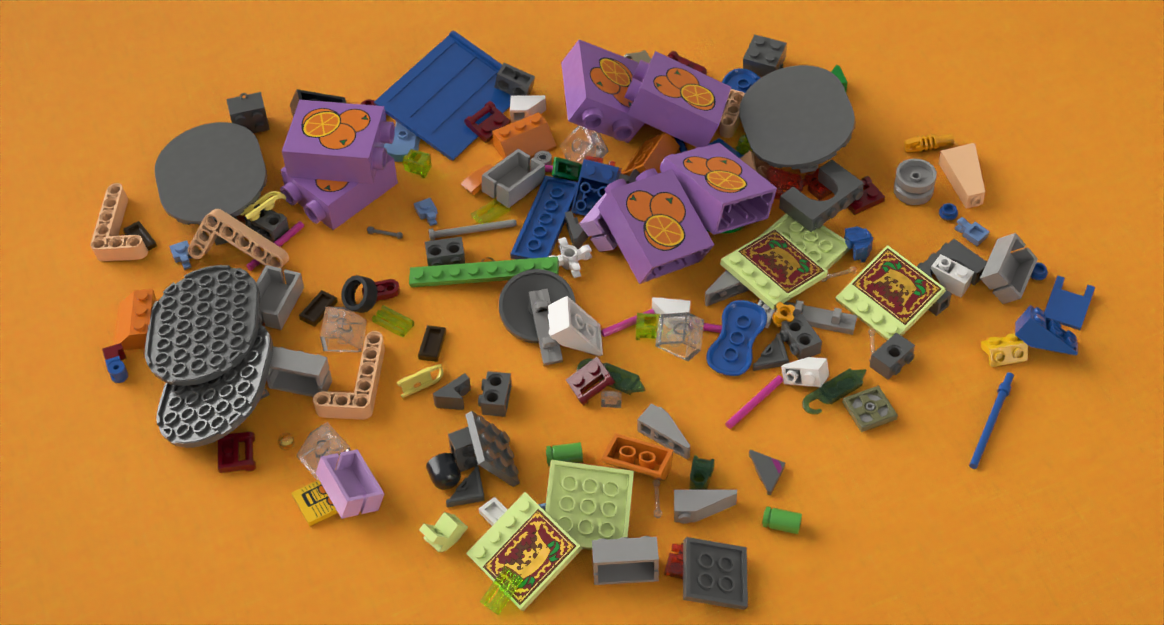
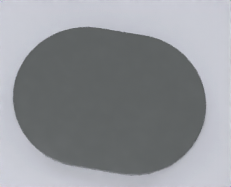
[739,65,856,169]
[154,122,267,226]
[145,265,260,386]
[156,323,273,448]

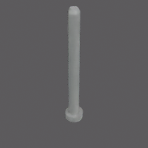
[428,219,517,241]

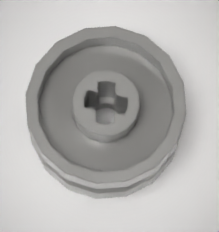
[894,159,937,205]

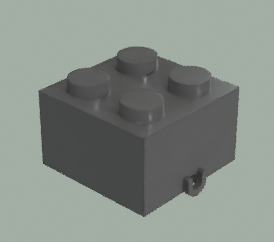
[743,34,787,77]
[226,92,270,133]

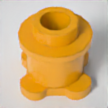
[772,302,795,327]

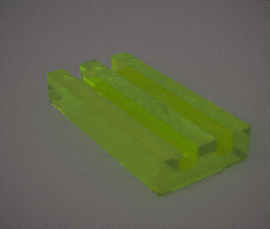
[471,198,511,224]
[372,305,414,337]
[480,566,523,615]

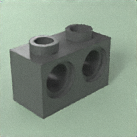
[494,63,535,96]
[244,204,289,243]
[425,237,465,266]
[780,314,822,360]
[478,371,512,417]
[448,427,478,472]

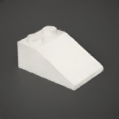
[548,296,603,356]

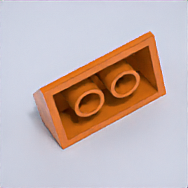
[492,112,557,159]
[622,132,680,176]
[115,289,157,350]
[601,433,673,481]

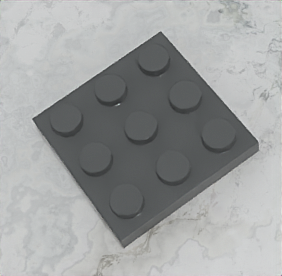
[466,411,520,487]
[683,537,748,610]

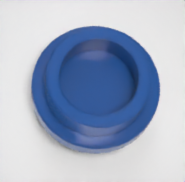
[939,203,958,220]
[1030,262,1048,280]

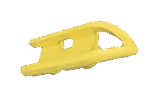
[240,191,286,221]
[397,364,443,398]

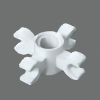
[549,237,592,278]

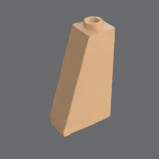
[938,143,985,208]

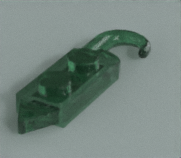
[576,358,646,395]
[802,368,866,414]

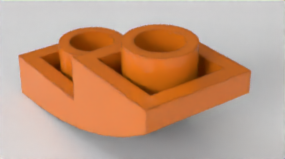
[461,164,493,196]

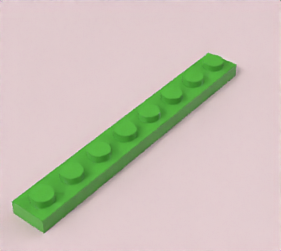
[409,257,559,287]

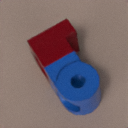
[102,343,128,383]

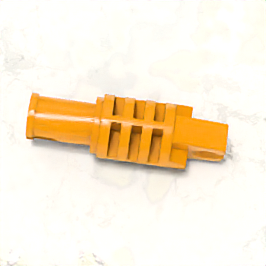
[904,134,954,152]

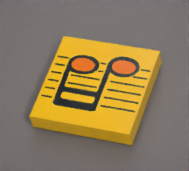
[292,480,338,527]

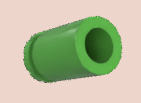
[546,442,583,466]
[762,506,802,534]

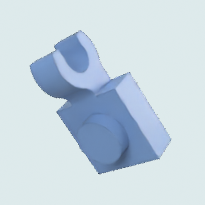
[413,198,438,226]
[954,217,990,246]
[169,240,192,270]

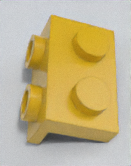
[981,333,1028,367]

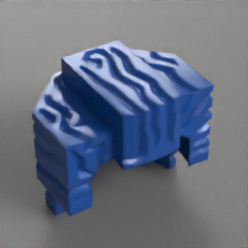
[844,226,873,262]

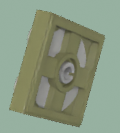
[842,385,898,432]

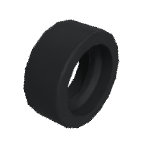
[341,275,377,313]

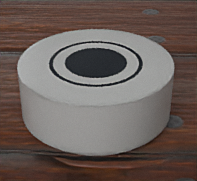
[534,151,552,165]

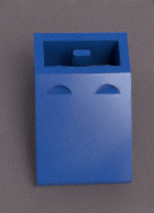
[571,159,622,216]
[1015,305,1078,355]

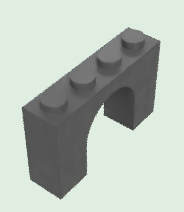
[779,160,864,232]
[917,239,987,316]

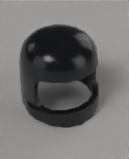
[426,453,461,490]

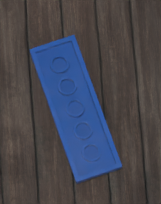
[510,175,578,260]

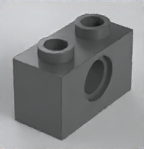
[870,332,915,379]

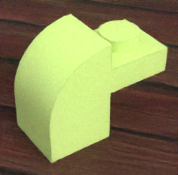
[419,512,468,552]

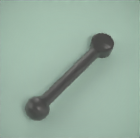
[367,226,403,239]

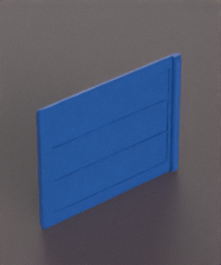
[374,31,513,160]

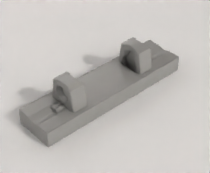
[529,289,563,366]
[783,300,857,335]

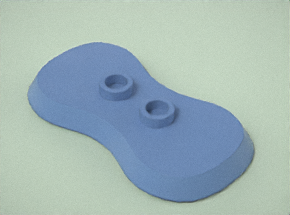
[384,121,421,162]

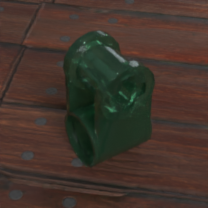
[689,455,715,490]

